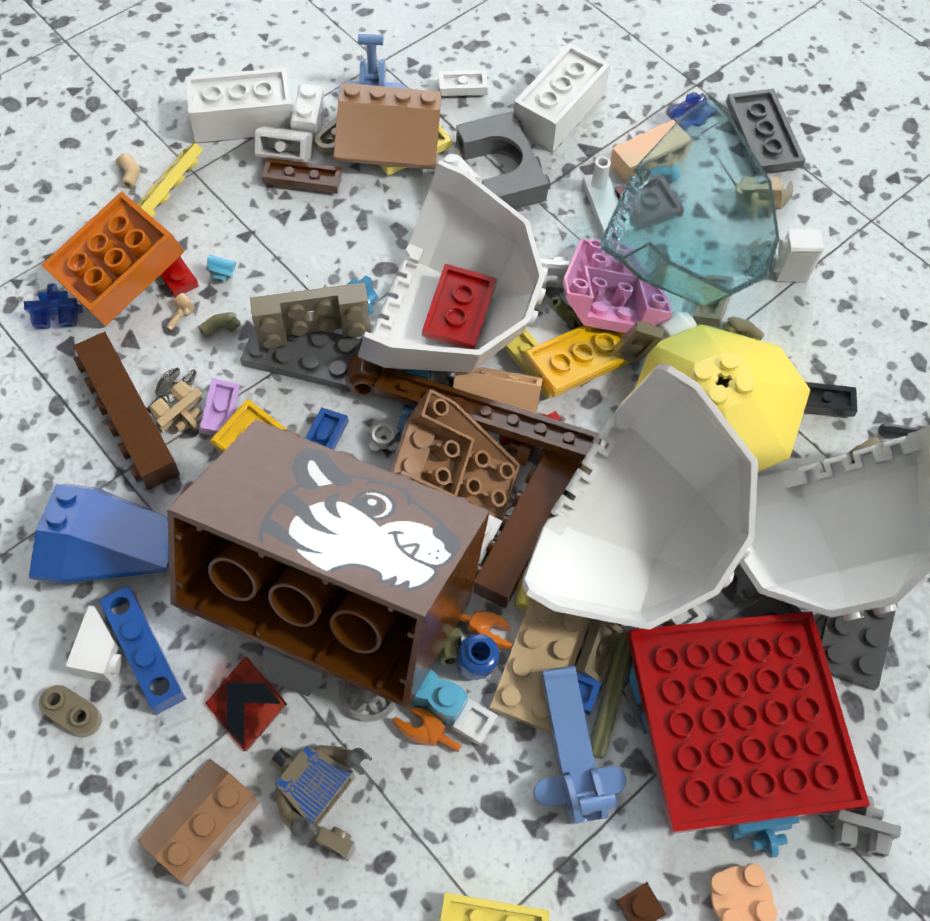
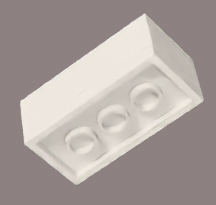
[513,43,610,152]
[185,68,292,143]

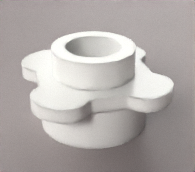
[369,423,398,452]

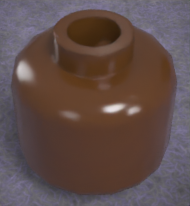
[345,355,384,396]

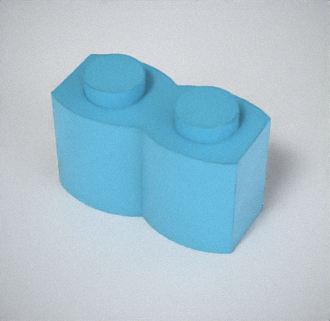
[411,669,468,726]

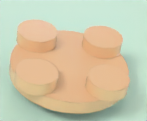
[710,864,778,921]

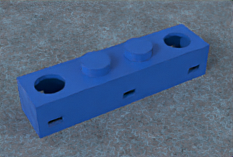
[99,585,187,715]

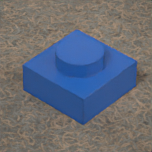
[576,672,602,715]

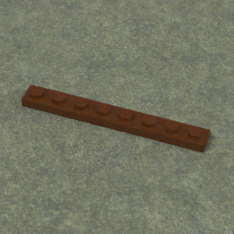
[373,368,602,461]

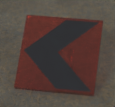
[205,657,288,752]

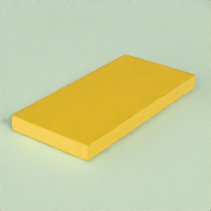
[522,325,631,398]

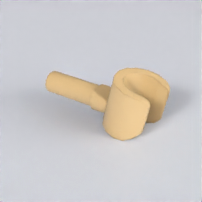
[166,293,194,331]

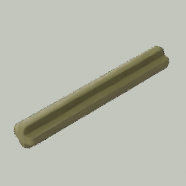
[590,633,632,759]

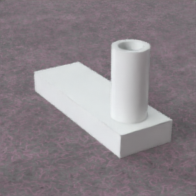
[582,156,630,241]

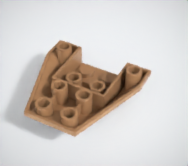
[389,389,520,519]

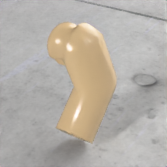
[116,153,140,189]

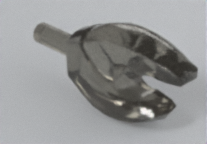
[147,367,197,413]

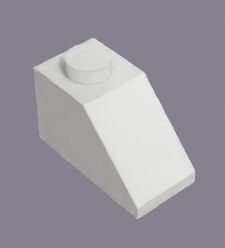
[66,605,123,683]

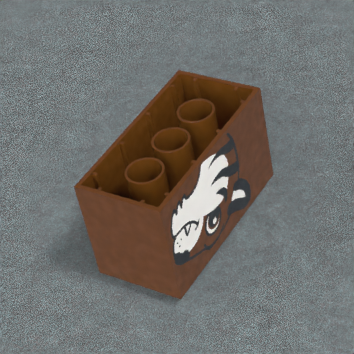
[167,419,490,708]

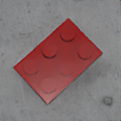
[421,263,497,349]

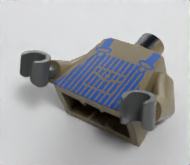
[270,745,372,846]

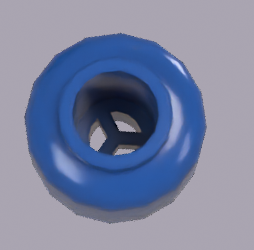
[456,634,499,680]

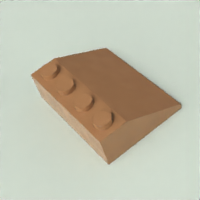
[334,83,442,170]

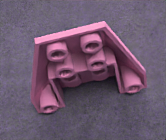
[563,239,673,333]

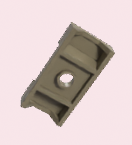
[250,282,371,349]

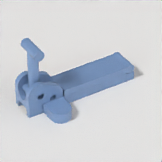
[339,34,406,92]
[533,665,626,824]

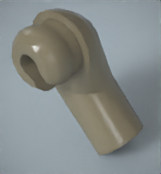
[723,316,765,341]

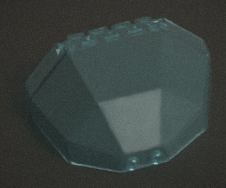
[600,95,780,308]

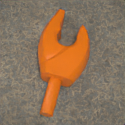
[459,611,512,649]
[392,707,462,752]

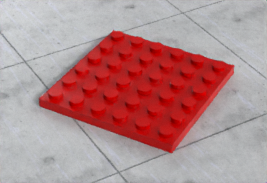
[627,611,870,834]

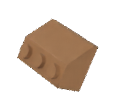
[137,759,260,886]

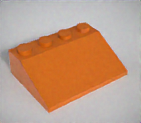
[42,191,185,327]

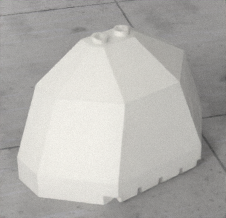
[358,160,546,373]
[521,363,758,630]
[739,425,930,621]

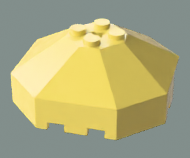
[635,324,810,472]

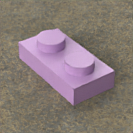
[199,378,240,436]

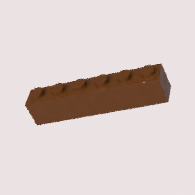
[73,331,181,490]
[473,448,582,609]

